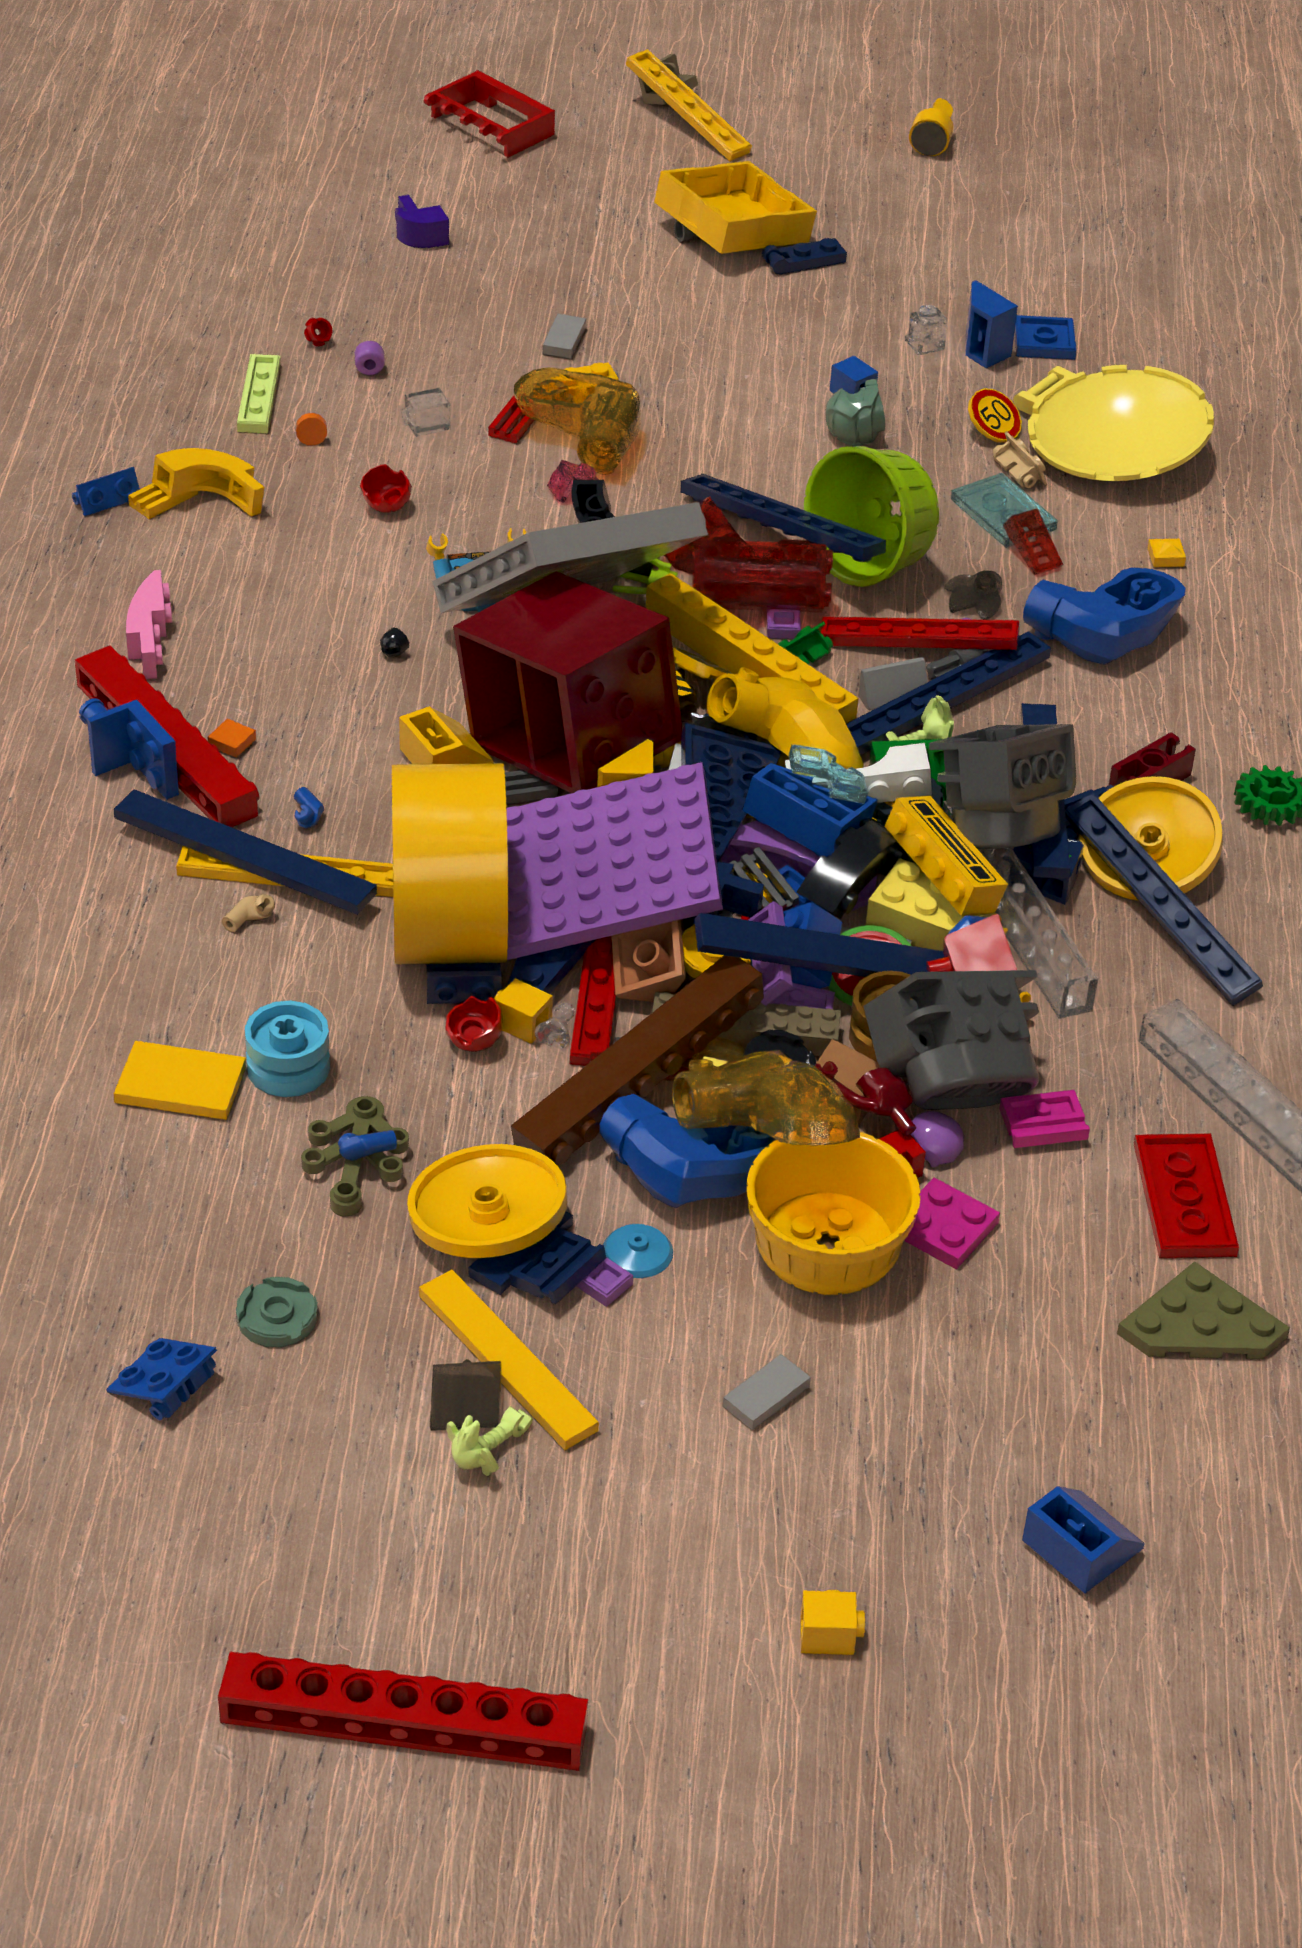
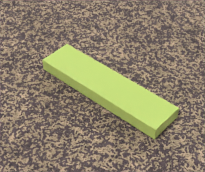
[237,354,281,433]

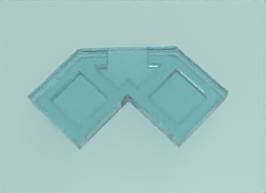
[789,744,868,804]

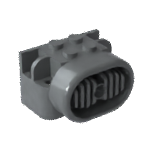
[929,724,1076,849]
[863,970,1039,1110]

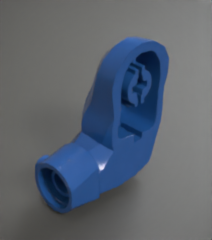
[1023,567,1186,665]
[600,1094,800,1208]

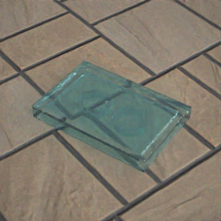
[951,473,1058,548]

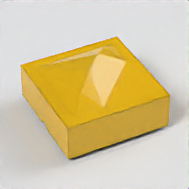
[1147,538,1186,567]

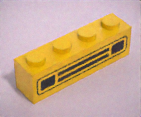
[884,796,1008,916]

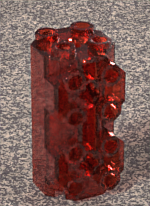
[692,537,833,613]

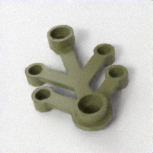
[301,1096,409,1217]

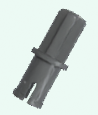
[926,649,988,680]

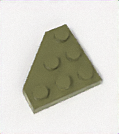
[1117,1261,1290,1359]

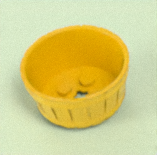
[746,1127,921,1295]

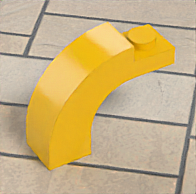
[152,448,264,517]

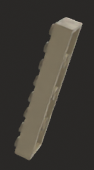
[652,992,841,1056]

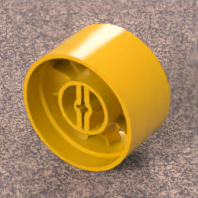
[392,763,508,964]

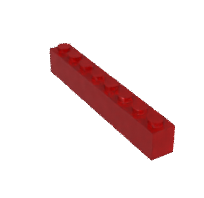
[75,645,259,827]

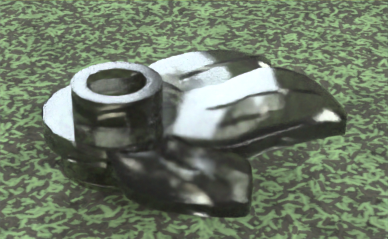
[944,570,1003,620]

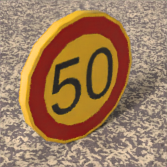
[968,388,1022,443]

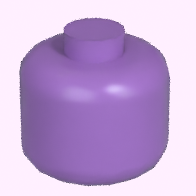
[355,341,385,375]

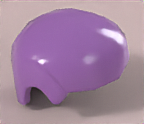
[910,1111,964,1168]

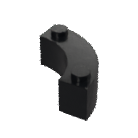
[572,480,660,576]
[797,818,908,920]

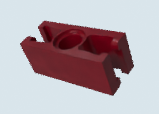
[1108,732,1196,786]

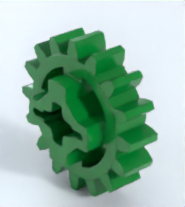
[1234,765,1302,826]

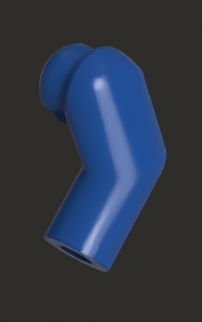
[294,787,324,828]
[338,1130,397,1161]

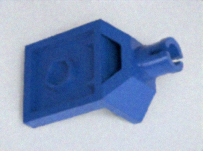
[79,698,179,800]

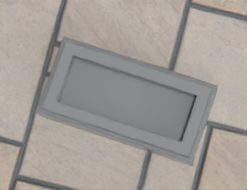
[542,314,586,359]
[723,1354,811,1430]

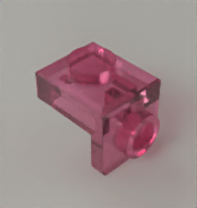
[547,460,599,503]

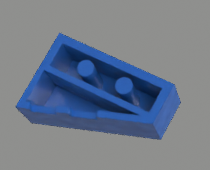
[742,763,878,857]

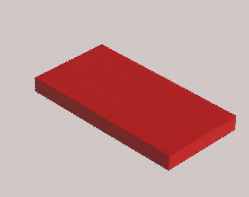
[1134,1133,1239,1258]

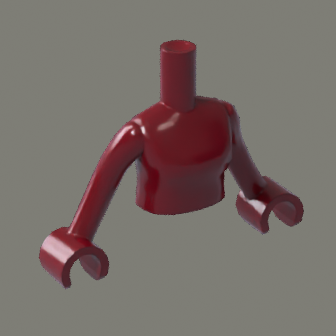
[809,1061,916,1136]

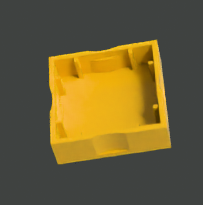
[654,161,817,254]

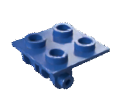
[106,1338,217,1420]

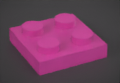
[904,1177,1000,1270]

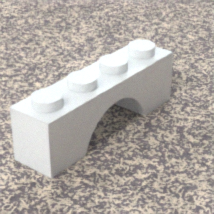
[785,743,932,803]

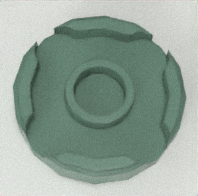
[236,1277,318,1347]

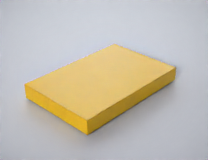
[114,1041,246,1120]

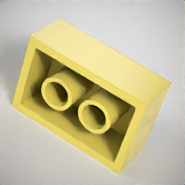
[866,858,995,951]

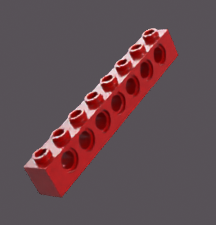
[218,1652,588,1771]

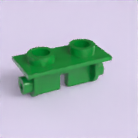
[778,621,833,665]

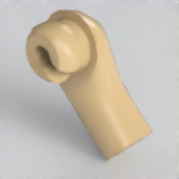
[222,894,275,932]

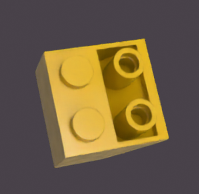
[399,706,494,764]

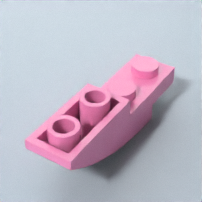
[126,570,172,679]

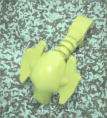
[885,695,954,741]
[447,1406,533,1476]

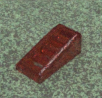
[1003,508,1063,575]

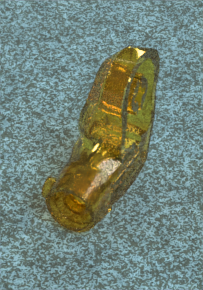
[514,367,641,475]
[672,1050,860,1146]

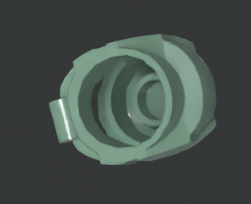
[825,379,886,446]

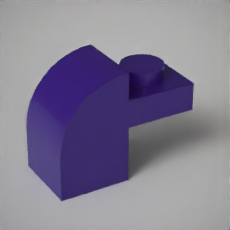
[395,195,449,248]

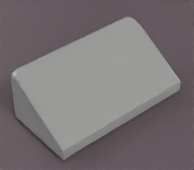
[858,657,927,710]

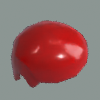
[360,464,412,513]
[445,996,503,1052]

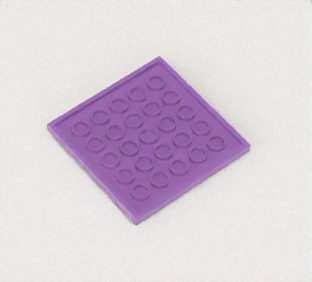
[506,762,723,960]

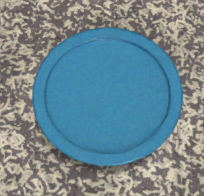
[603,1224,673,1278]

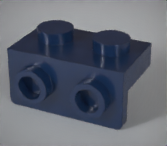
[426,963,502,1004]

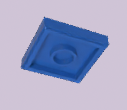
[1014,315,1076,360]

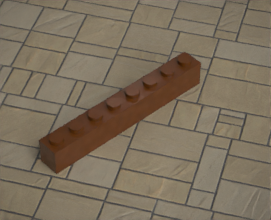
[511,956,764,1166]

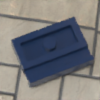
[509,1228,606,1305]

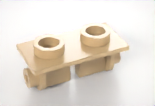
[993,432,1047,488]

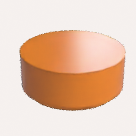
[296,413,327,445]

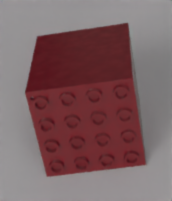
[453,571,683,793]

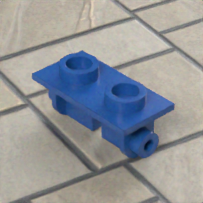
[72,467,140,516]

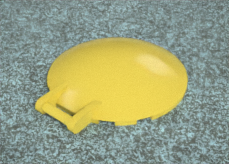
[1013,365,1214,481]

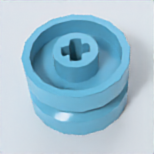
[245,1000,330,1097]

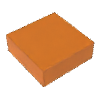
[207,718,256,758]

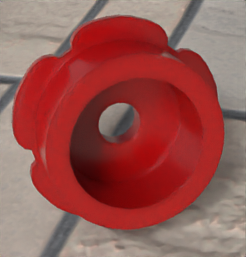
[304,317,333,347]

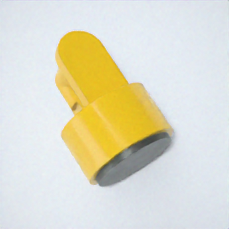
[909,98,954,156]

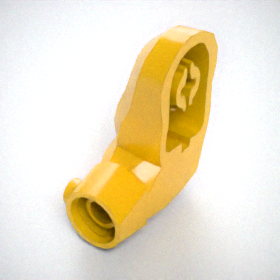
[707,667,864,769]

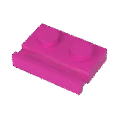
[999,1090,1090,1148]

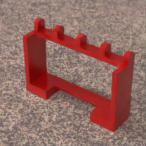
[423,70,555,158]

